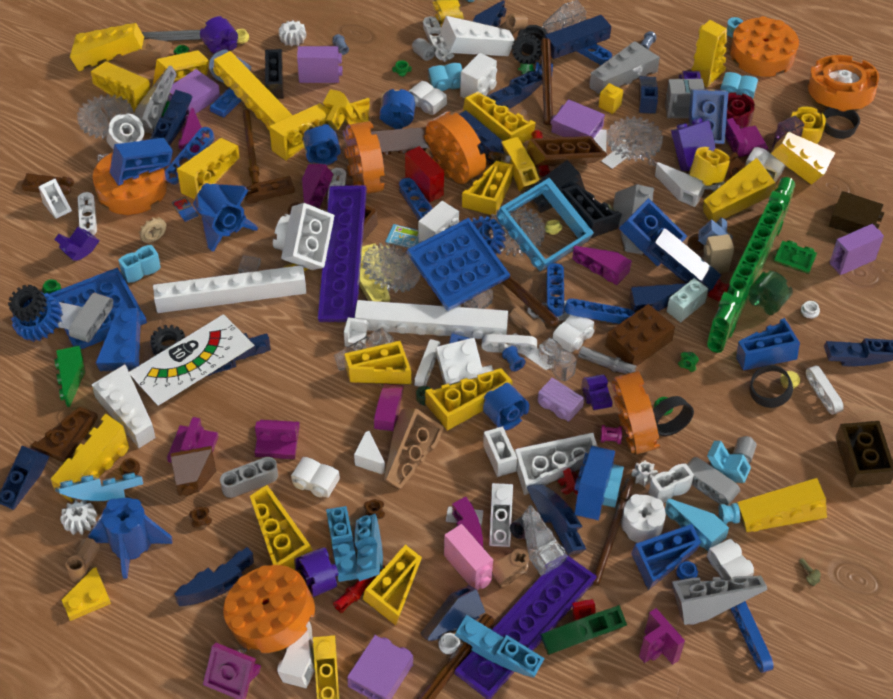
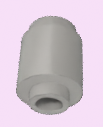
[412,38,436,61]
[733,436,757,464]

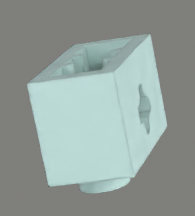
[667,278,708,323]

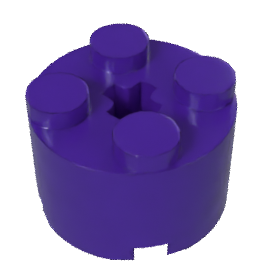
[200,16,238,54]
[294,547,339,597]

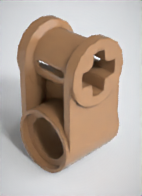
[492,549,529,587]

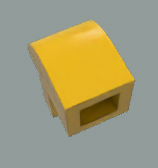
[323,89,353,130]

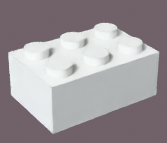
[281,203,335,270]

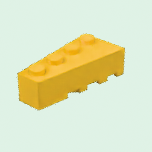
[691,20,727,88]
[90,61,150,113]
[463,92,536,144]
[737,478,827,532]

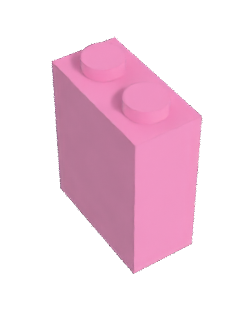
[444,524,493,590]

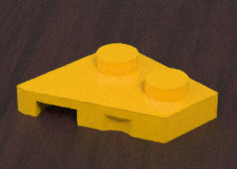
[344,98,370,125]
[62,567,111,621]

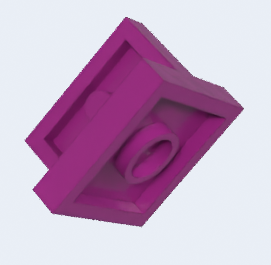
[167,417,219,463]
[255,420,300,459]
[639,608,685,665]
[203,643,261,699]

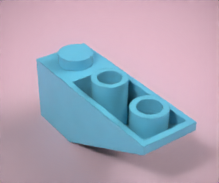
[665,498,729,551]

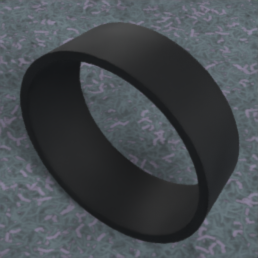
[823,107,860,139]
[750,365,793,408]
[653,396,694,436]

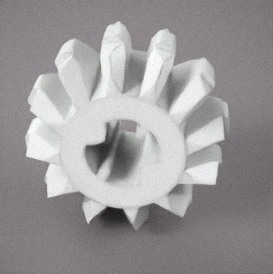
[278,20,306,47]
[60,499,97,535]

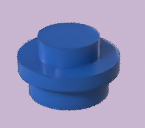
[676,561,698,580]

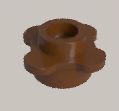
[364,499,385,519]
[189,507,212,528]

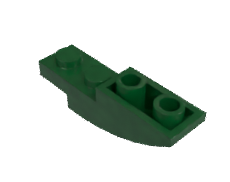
[540,605,627,655]

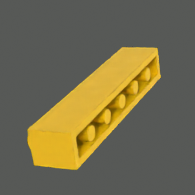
[213,51,292,130]

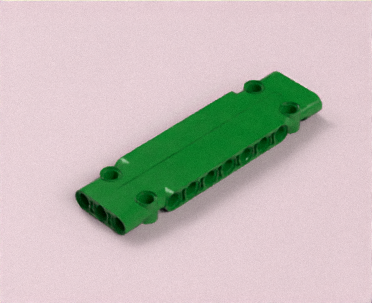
[707,177,795,353]

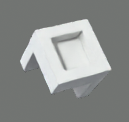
[344,318,367,349]

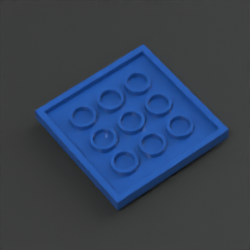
[406,218,510,311]
[50,267,147,349]

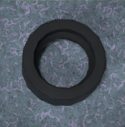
[518,25,548,54]

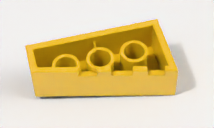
[70,23,144,71]
[269,103,331,161]
[177,138,240,200]
[703,158,776,223]
[425,368,513,431]
[51,414,129,502]
[250,485,313,569]

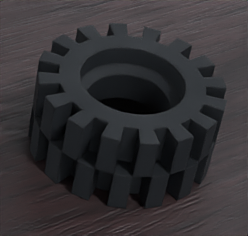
[512,33,542,64]
[8,284,47,322]
[150,325,185,356]

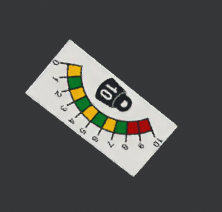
[129,314,255,406]

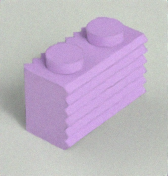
[538,378,584,422]

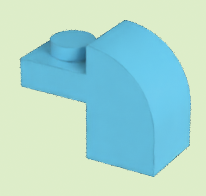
[707,441,751,483]

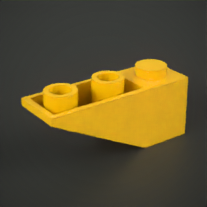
[501,137,540,191]
[313,635,339,699]

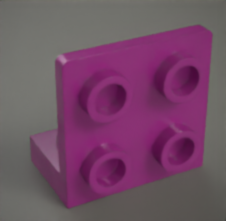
[725,118,768,157]

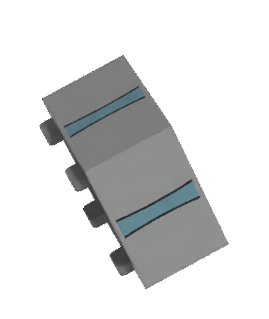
[665,79,705,118]

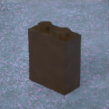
[828,191,885,234]

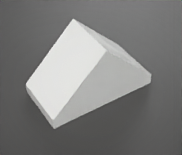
[39,179,72,219]
[354,431,385,474]

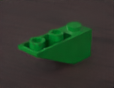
[54,346,85,407]

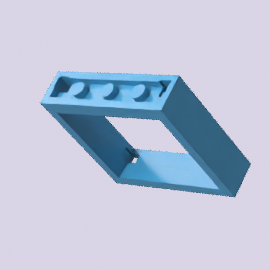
[496,178,594,272]

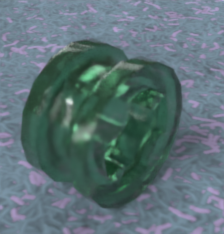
[416,386,433,406]

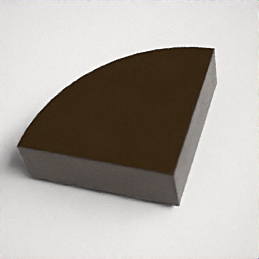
[487,152,511,163]

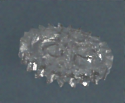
[77,94,133,139]
[607,116,663,161]
[489,206,546,256]
[362,243,421,293]

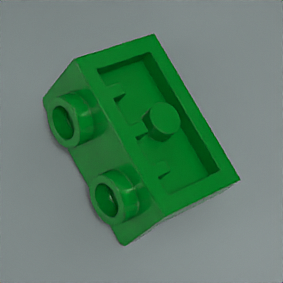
[774,240,817,274]

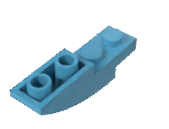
[55,473,143,501]
[326,506,358,582]
[354,514,383,581]
[455,615,545,678]

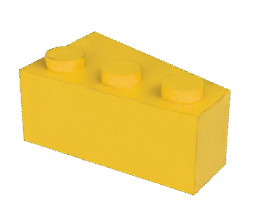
[152,50,210,87]
[363,544,422,626]

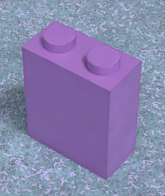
[297,46,343,83]
[167,69,220,114]
[551,99,605,139]
[830,224,884,275]
[347,635,413,699]

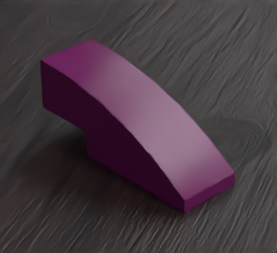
[374,383,404,431]
[452,496,483,547]

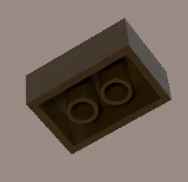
[835,421,893,488]

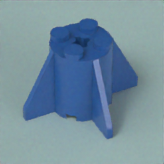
[193,183,258,251]
[87,498,173,579]

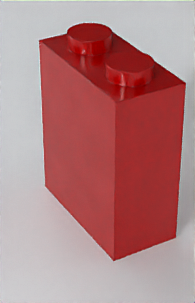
[405,146,444,203]

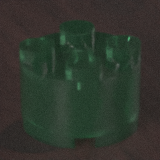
[749,270,793,315]

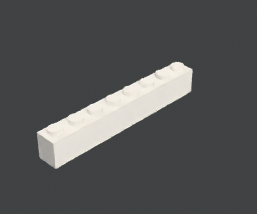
[153,265,306,313]
[355,300,508,339]

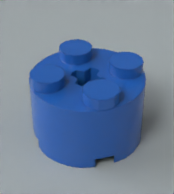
[379,89,415,130]
[303,124,341,166]
[483,383,529,430]

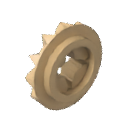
[139,217,166,243]

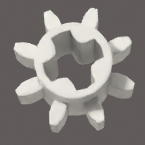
[435,40,454,62]
[632,460,658,487]

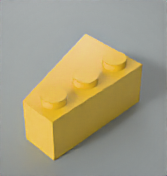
[771,132,835,185]
[462,161,513,216]
[344,341,411,384]

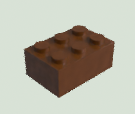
[605,304,675,367]

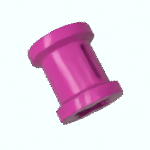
[600,425,622,444]

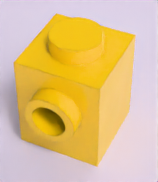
[598,83,623,114]

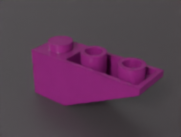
[178,108,205,153]
[302,164,334,209]
[572,246,631,285]

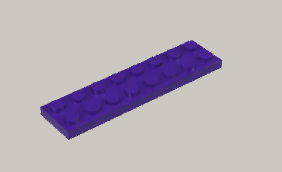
[318,185,367,322]
[455,552,597,699]

